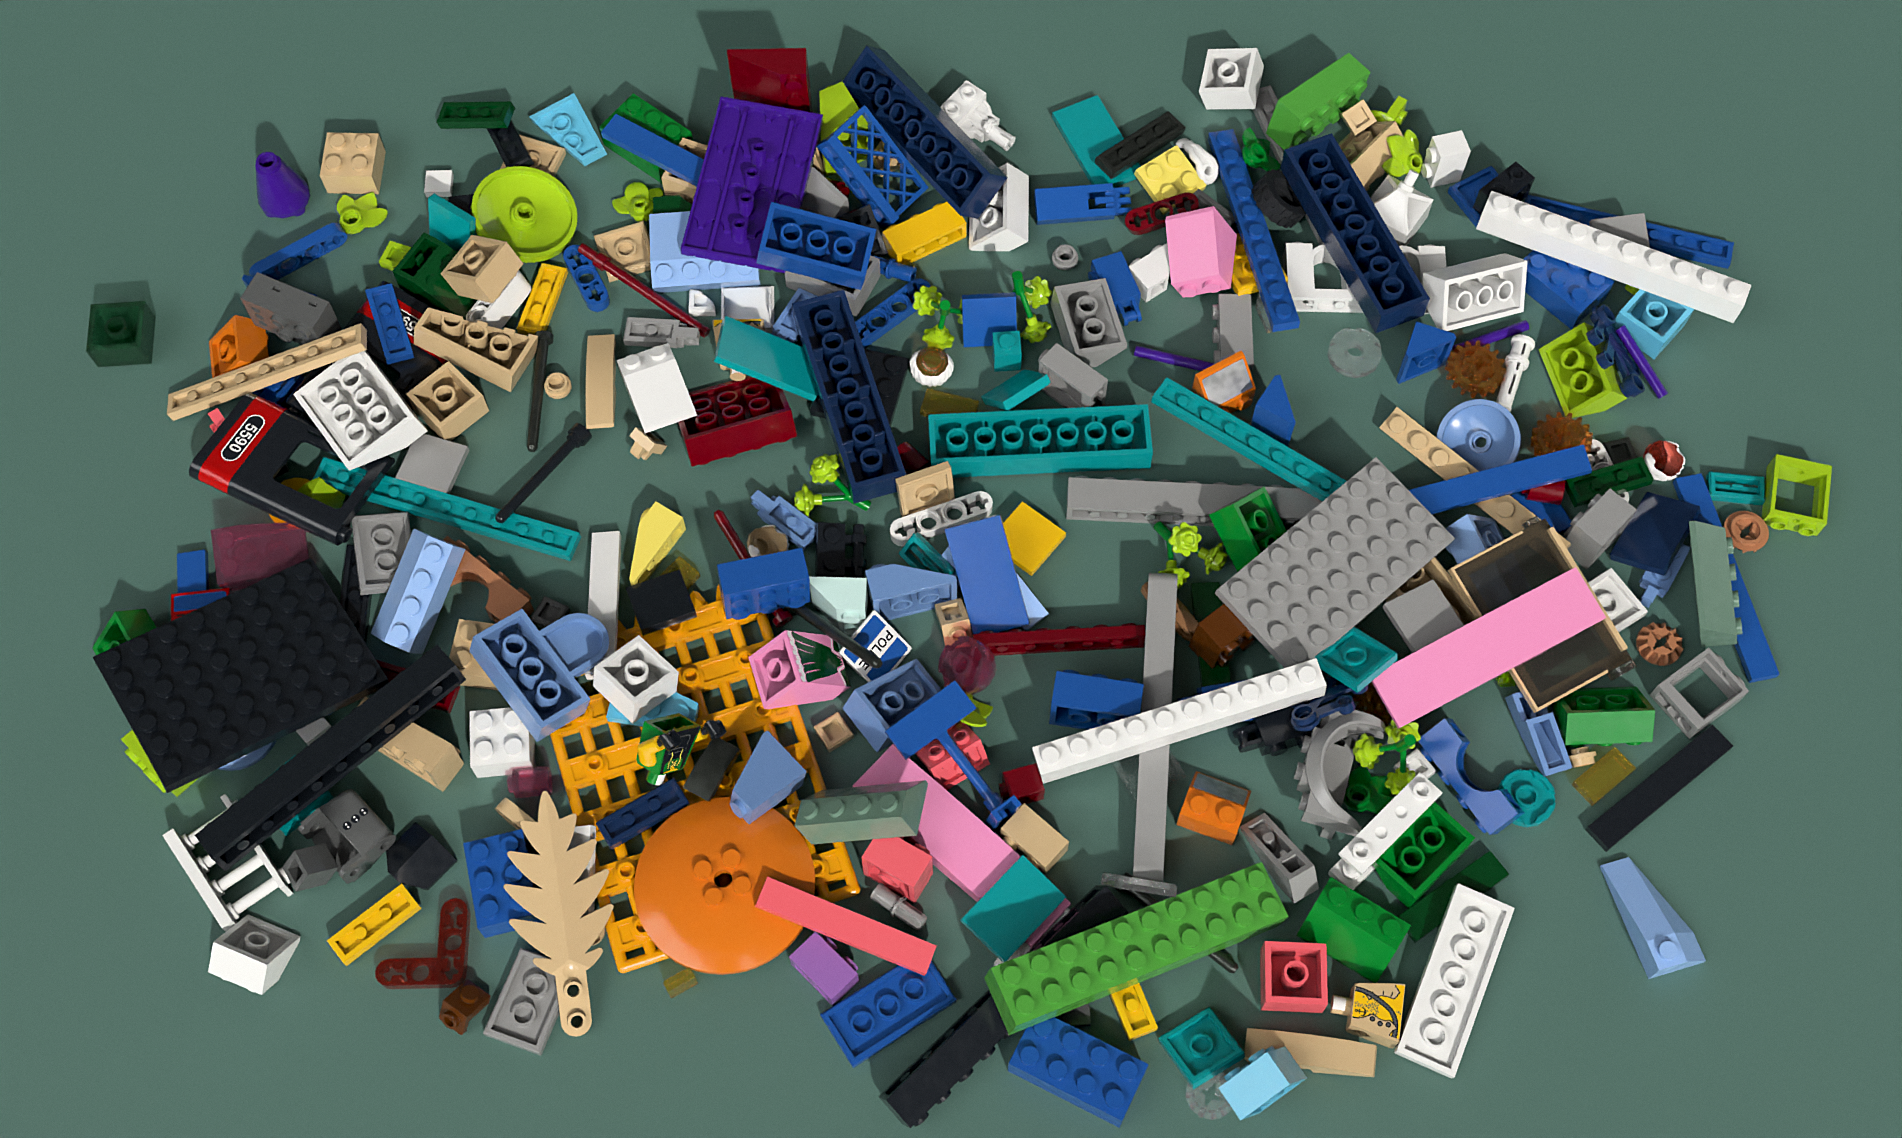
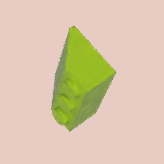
[1539,322,1627,419]

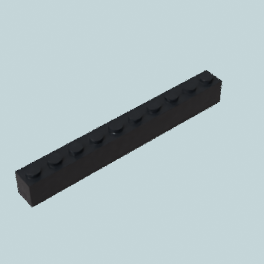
[195,644,466,871]
[879,885,1129,1128]

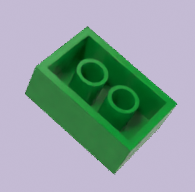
[599,93,693,184]

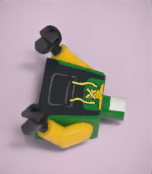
[636,713,727,785]

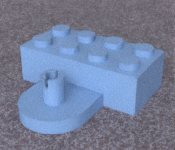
[470,609,609,742]

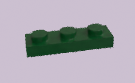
[436,101,515,129]
[1565,456,1654,508]

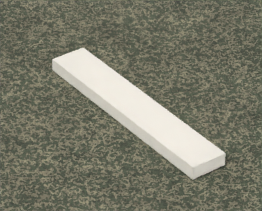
[585,531,621,680]

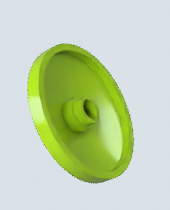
[471,166,577,263]

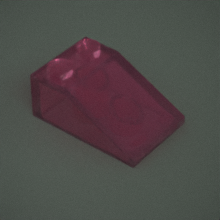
[211,523,309,591]

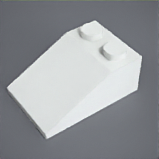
[617,343,697,433]

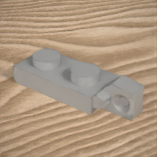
[623,317,700,348]

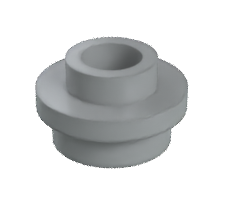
[1052,244,1078,270]

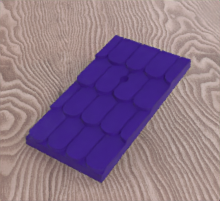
[681,96,823,273]

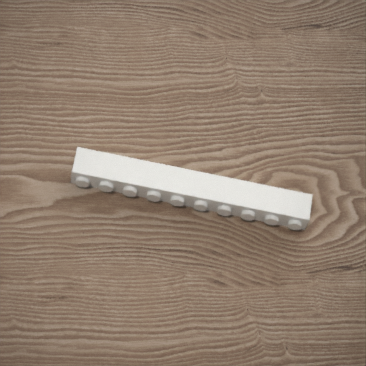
[1476,191,1751,323]
[1032,658,1326,784]

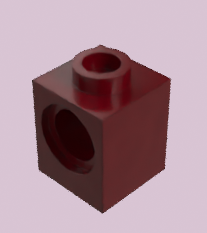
[998,763,1045,805]

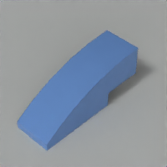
[1505,686,1573,777]

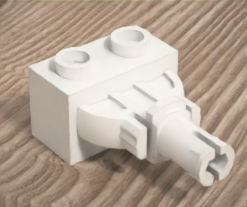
[940,80,1016,151]

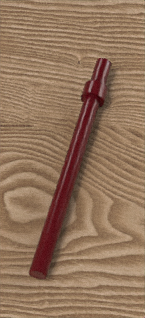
[578,243,710,338]

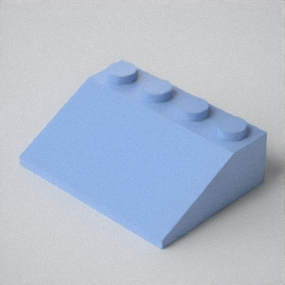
[649,211,761,293]

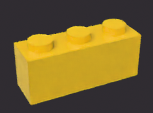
[882,202,967,265]

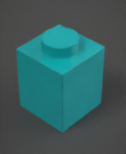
[992,331,1022,372]

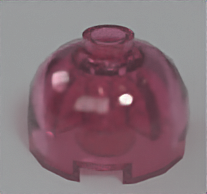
[938,636,997,695]

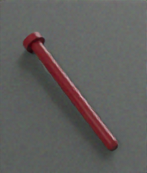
[714,510,793,628]

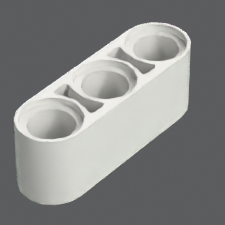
[466,270,532,329]

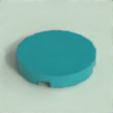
[1496,769,1556,827]

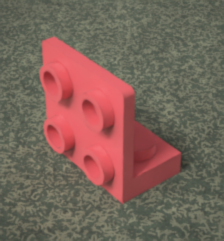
[915,721,990,790]

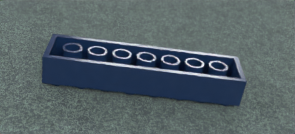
[843,45,1008,219]
[1280,133,1430,334]
[792,290,906,504]

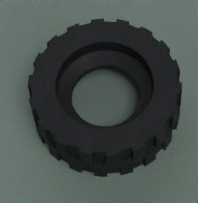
[1252,169,1306,228]

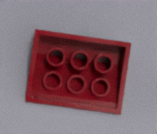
[727,48,813,113]
[677,376,797,467]

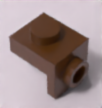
[439,979,491,1035]

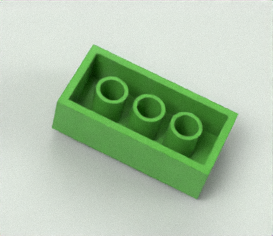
[1266,53,1370,150]

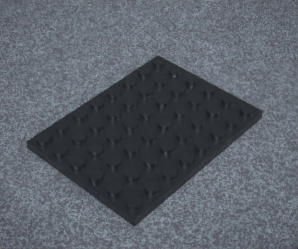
[93,558,389,793]

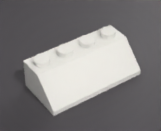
[1423,253,1527,331]

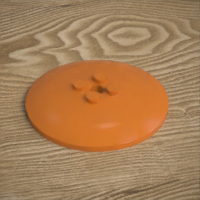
[634,797,816,975]

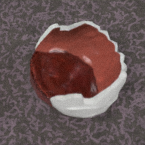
[1643,440,1685,481]

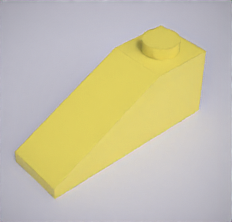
[629,501,686,586]

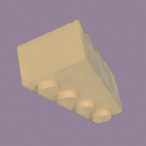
[414,308,538,392]
[357,697,464,792]

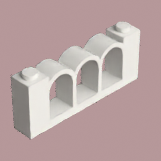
[1282,242,1446,314]

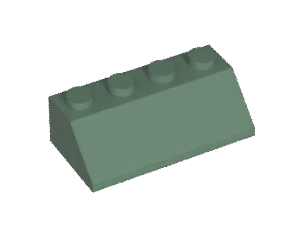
[1689,521,1742,647]
[795,780,928,844]

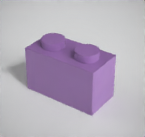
[789,931,859,1006]

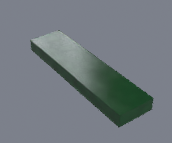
[1190,582,1231,687]
[1398,851,1509,943]

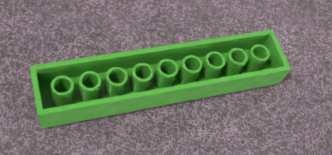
[984,862,1289,1035]

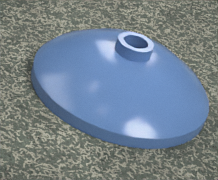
[1437,399,1521,471]

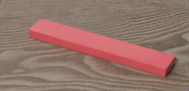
[755,877,936,976]

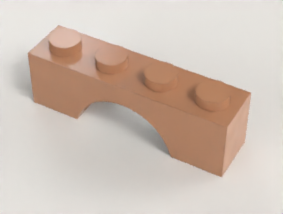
[443,536,534,623]

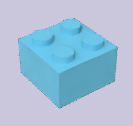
[1612,289,1694,360]
[1219,1046,1307,1121]

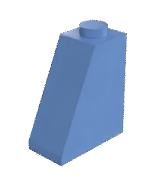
[730,730,806,824]

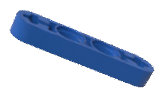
[249,223,347,280]
[855,278,931,349]

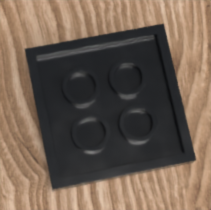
[810,349,909,428]

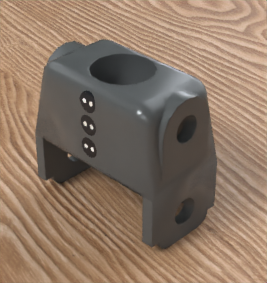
[298,789,396,884]

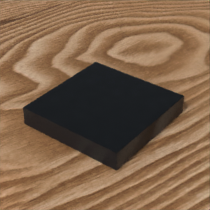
[626,569,697,636]

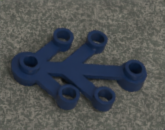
[1586,304,1645,398]
[1289,674,1368,731]

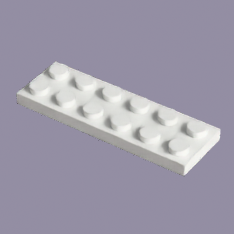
[1394,883,1515,1079]

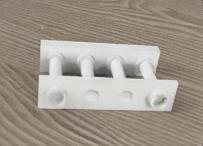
[1328,772,1443,890]
[162,794,294,931]

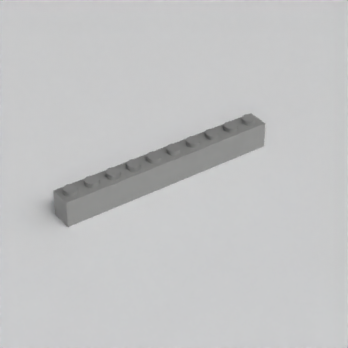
[1066,475,1322,530]

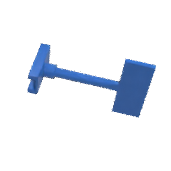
[885,681,1022,831]

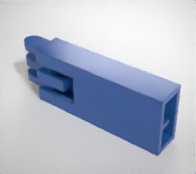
[1034,183,1132,225]

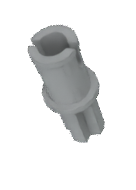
[870,883,927,930]

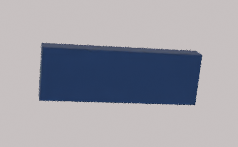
[596,778,689,850]

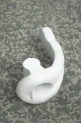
[1176,138,1219,185]

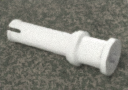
[1496,335,1536,412]

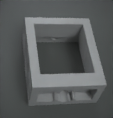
[1038,343,1108,408]
[1650,648,1749,739]

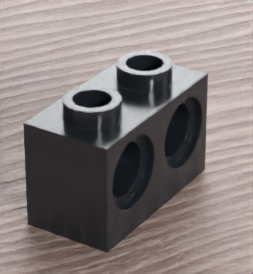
[1473,161,1535,215]

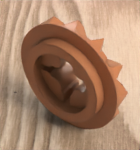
[1723,511,1769,553]
[1636,622,1684,666]

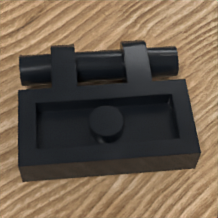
[815,522,867,578]

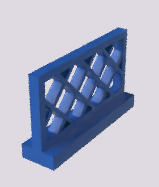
[817,105,929,228]

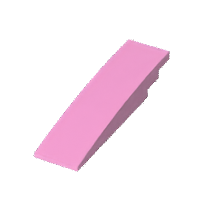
[1372,567,1606,729]
[853,744,1071,948]

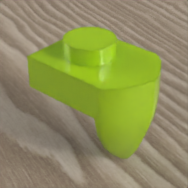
[1371,96,1408,126]

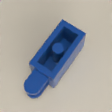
[1088,251,1142,327]

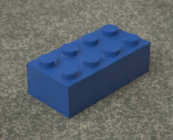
[757,202,877,290]
[1008,1017,1149,1128]

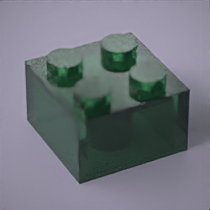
[86,301,156,367]

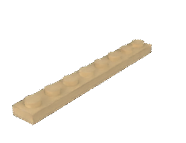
[167,323,367,421]
[1379,407,1571,566]

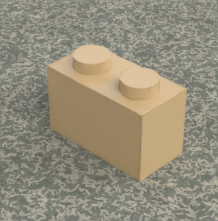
[1000,803,1069,875]

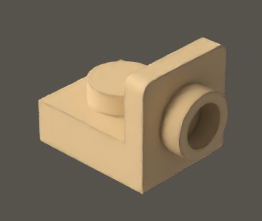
[934,598,972,646]

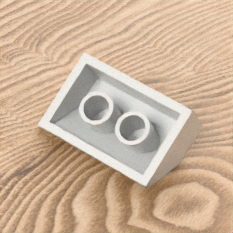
[969,163,1029,251]

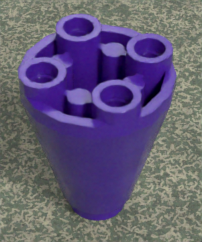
[255,152,310,218]

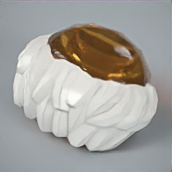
[909,346,954,387]

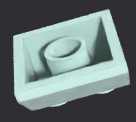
[809,576,869,635]

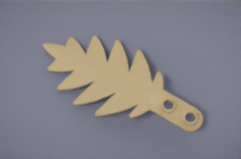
[503,791,614,1037]

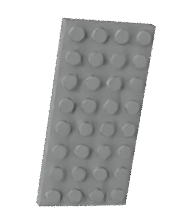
[1215,457,1455,668]

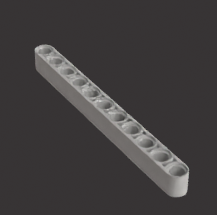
[1133,573,1178,882]

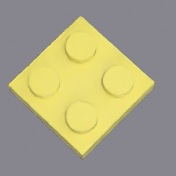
[1134,145,1207,215]

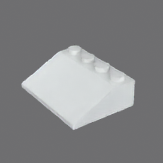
[293,350,428,471]

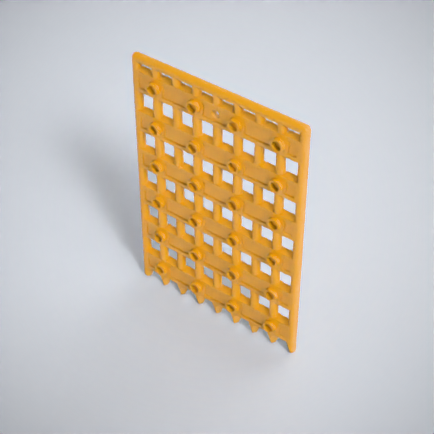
[550,584,860,973]

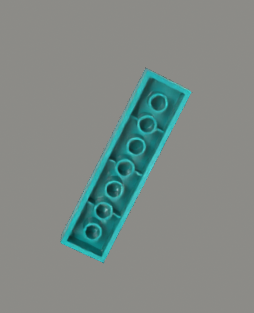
[928,404,1153,478]

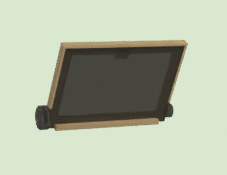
[1448,516,1637,713]

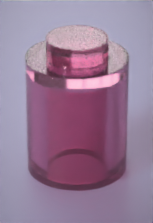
[507,765,553,798]

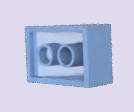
[865,564,957,621]
[842,658,941,752]

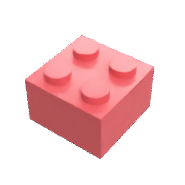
[861,837,933,904]
[1260,941,1328,1013]

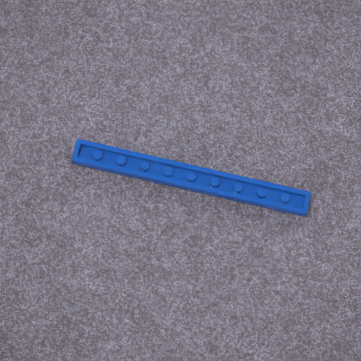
[1208,129,1300,332]

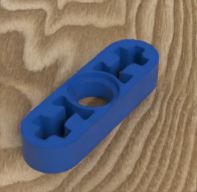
[563,245,610,312]

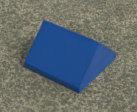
[1396,322,1456,384]
[1251,375,1295,447]

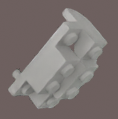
[1294,710,1386,840]

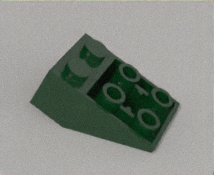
[392,232,477,320]

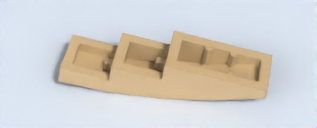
[586,334,616,429]
[1244,1028,1377,1077]

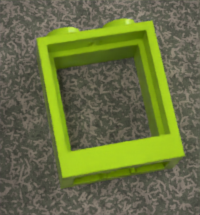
[1761,454,1832,536]

